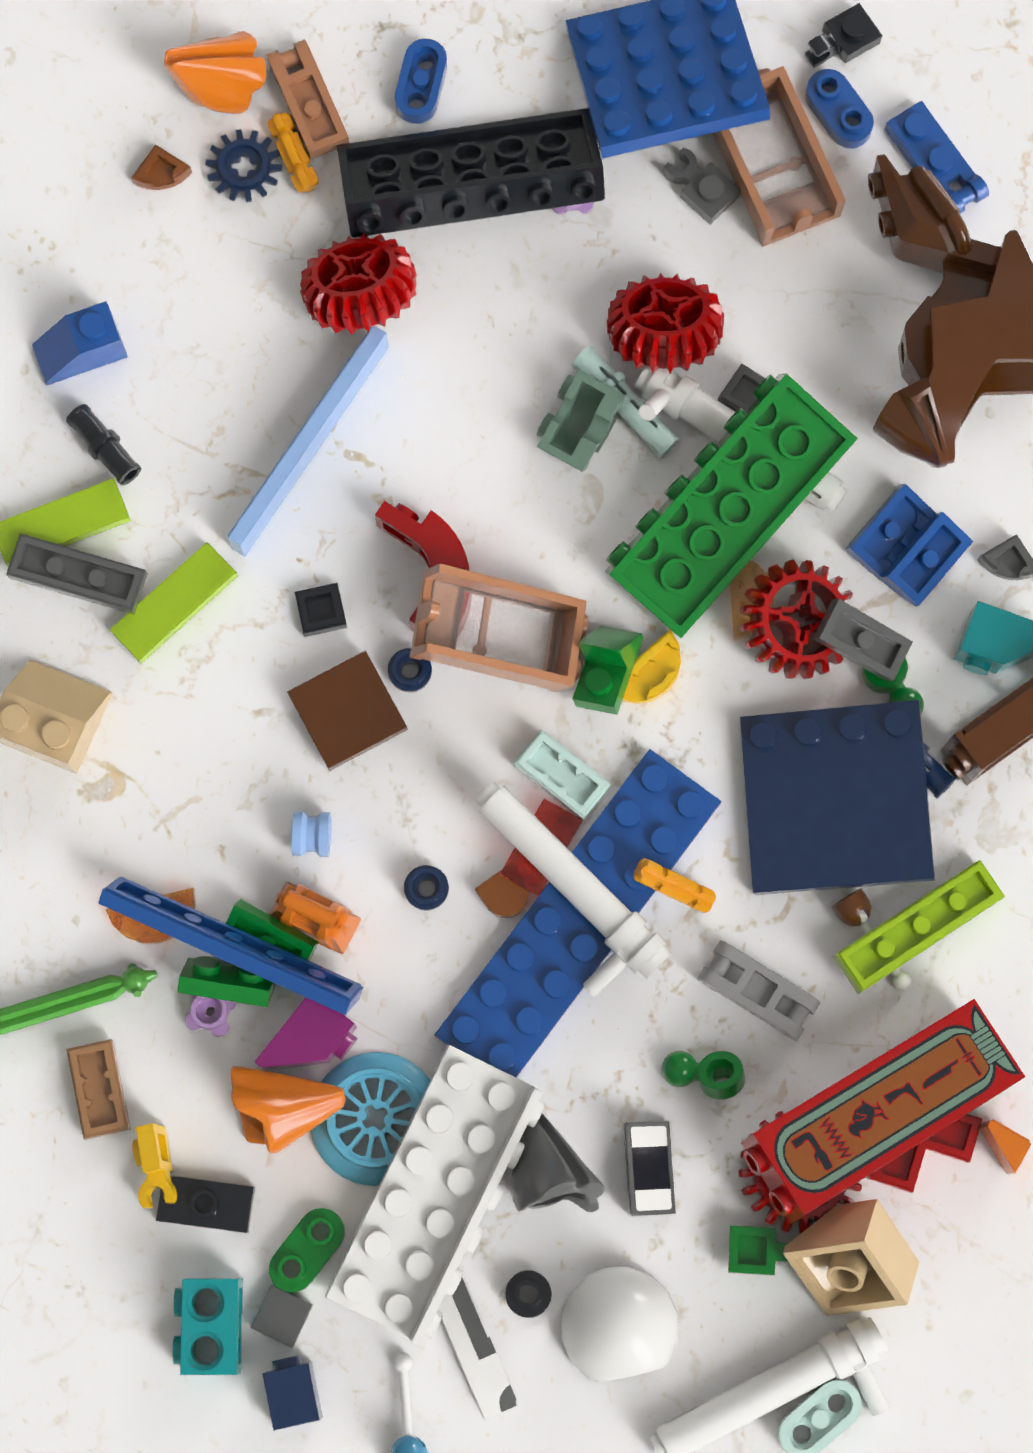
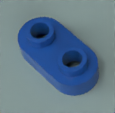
[395,38,447,124]
[805,69,874,149]

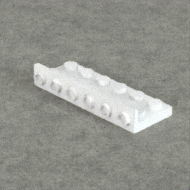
[325,1044,545,1346]

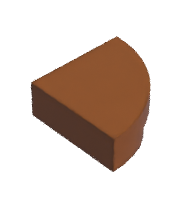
[131,144,192,190]

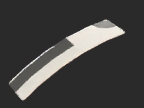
[438,1277,518,1419]

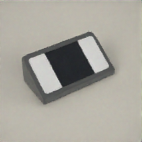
[623,1121,676,1217]

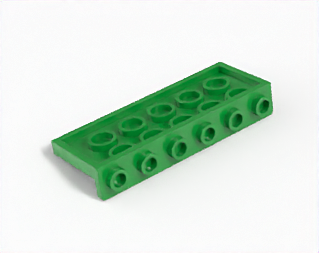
[605,373,858,638]

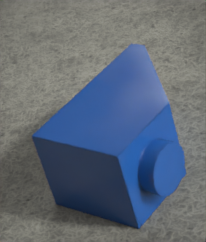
[32,301,128,386]

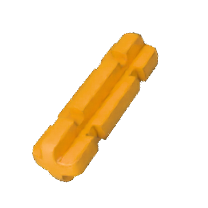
[268,112,319,193]
[633,858,716,913]

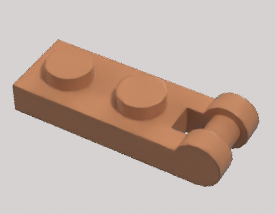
[266,39,349,159]

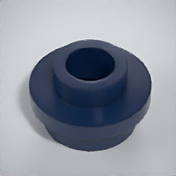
[388,648,432,693]
[404,865,449,911]

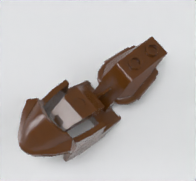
[868,154,1033,468]

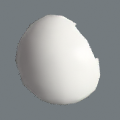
[561,1266,679,1382]

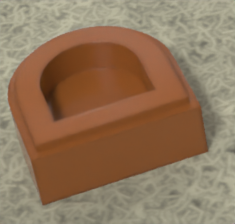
[475,863,528,918]

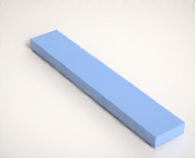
[227,325,389,557]

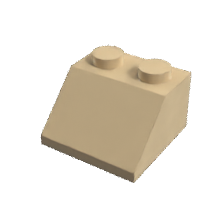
[0,660,112,774]
[783,1199,919,1316]

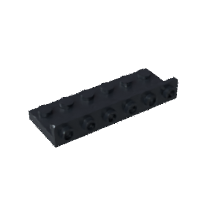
[337,108,605,238]

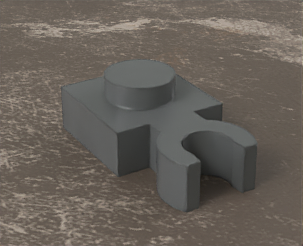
[664,147,741,225]

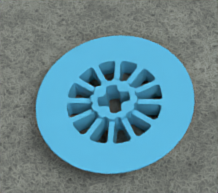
[311,1052,430,1186]

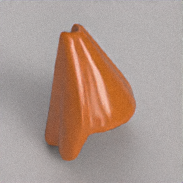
[164,31,266,114]
[230,1066,346,1154]

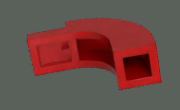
[375,501,471,639]

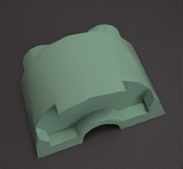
[536,370,625,472]

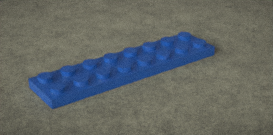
[434,749,722,1078]

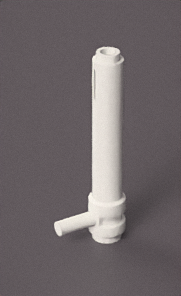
[634,366,848,512]
[475,782,672,996]
[649,1317,889,1453]

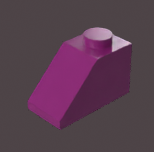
[255,997,358,1071]

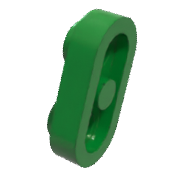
[269,1208,345,1293]

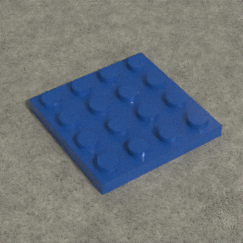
[565,0,771,159]

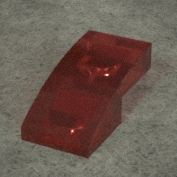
[500,798,583,897]

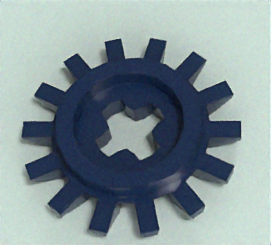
[205,129,282,202]

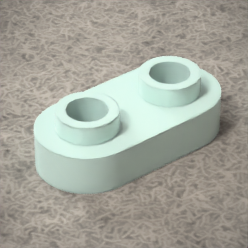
[778,1379,862,1453]

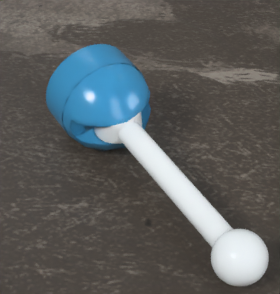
[391,1353,428,1453]

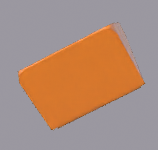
[980,1119,1032,1175]

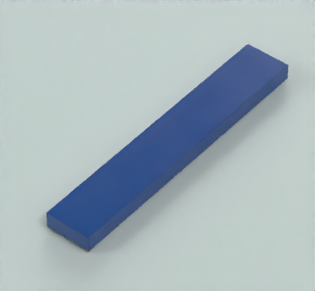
[98,876,363,1015]

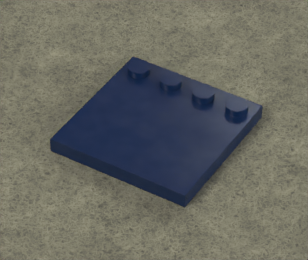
[740,700,935,895]

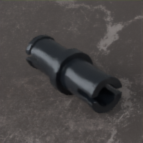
[66,404,142,486]

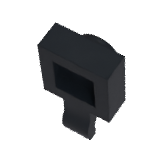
[804,3,883,68]

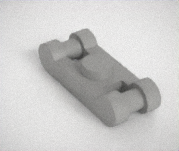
[697,940,821,1041]

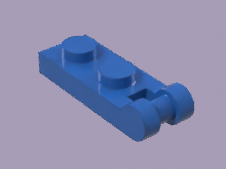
[885,100,989,214]

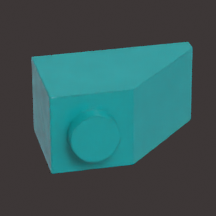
[954,601,1033,675]

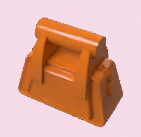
[269,881,361,954]

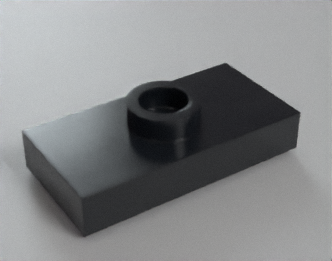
[156,1176,255,1233]

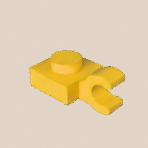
[132,1123,177,1209]

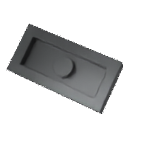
[813,599,913,681]

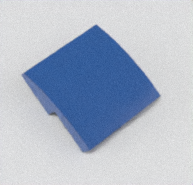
[845,484,973,606]

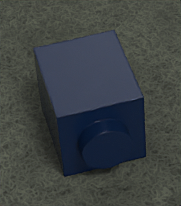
[262,1355,323,1431]

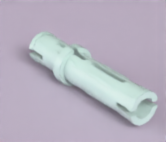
[571,346,680,459]

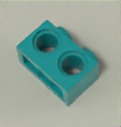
[172,1278,243,1375]

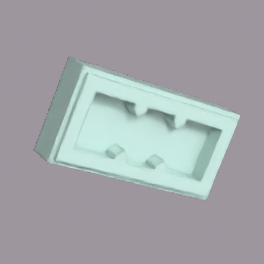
[514,729,611,821]

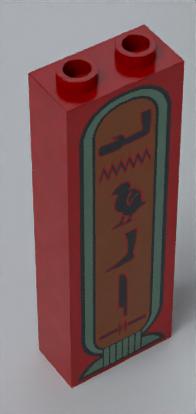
[741,999,1025,1224]

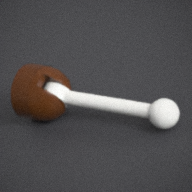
[831,888,911,990]

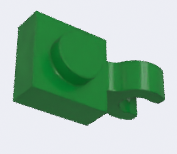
[728,1226,789,1275]

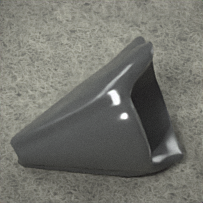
[511,1113,605,1213]

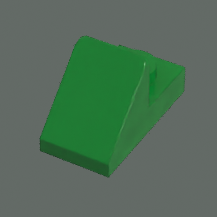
[572,625,643,715]

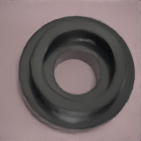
[505,1270,552,1318]

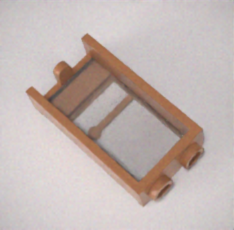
[712,66,846,247]
[410,564,588,692]

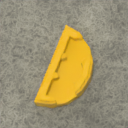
[622,629,681,704]

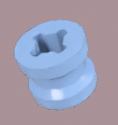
[291,811,332,857]

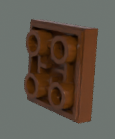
[287,650,408,771]

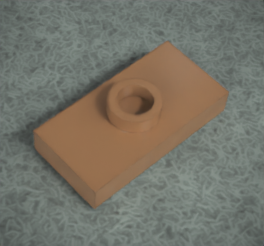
[66,1039,131,1140]

